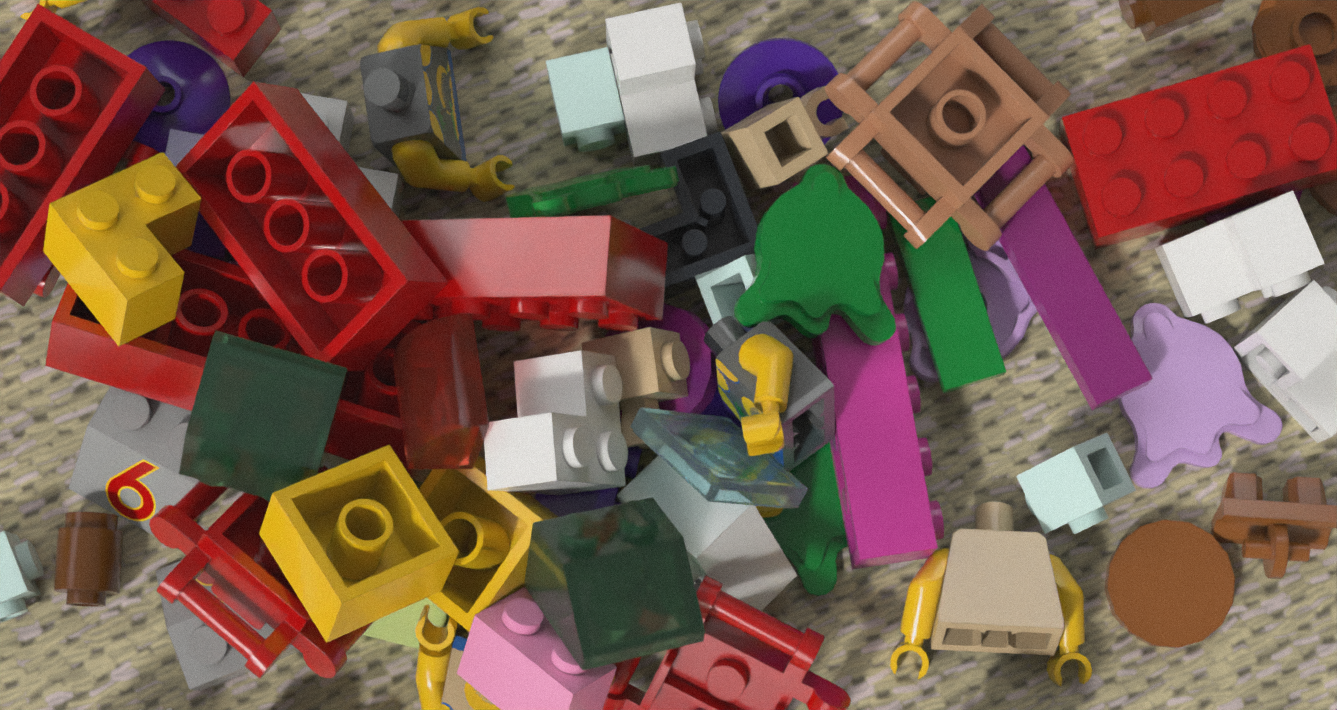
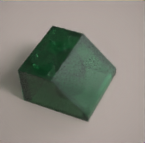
[179,331,348,502]
[524,497,705,671]

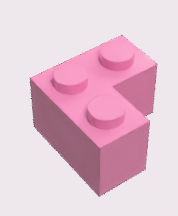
[457,566,617,710]

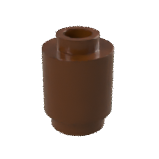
[54,512,124,607]

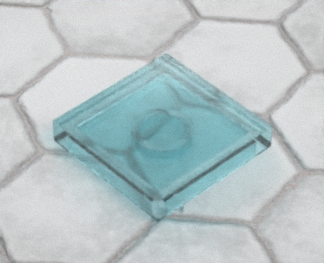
[630,407,808,509]

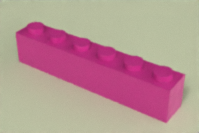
[792,175,944,570]

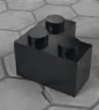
[639,131,758,300]

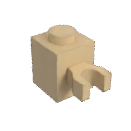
[721,86,849,190]
[581,327,690,450]

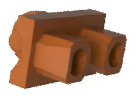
[1211,472,1337,579]

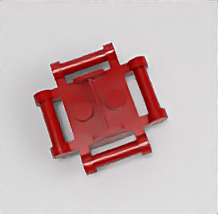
[149,437,375,679]
[602,575,851,710]

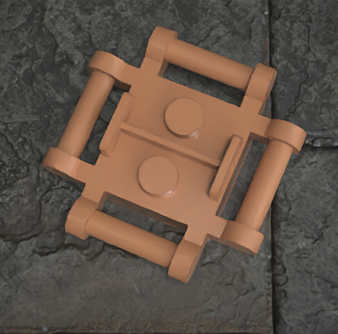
[825,1,1074,251]

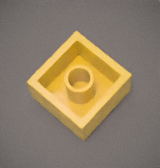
[259,444,459,643]
[419,446,576,632]

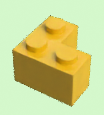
[43,152,201,346]

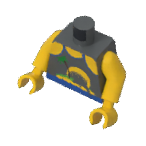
[360,7,515,202]
[703,316,835,518]

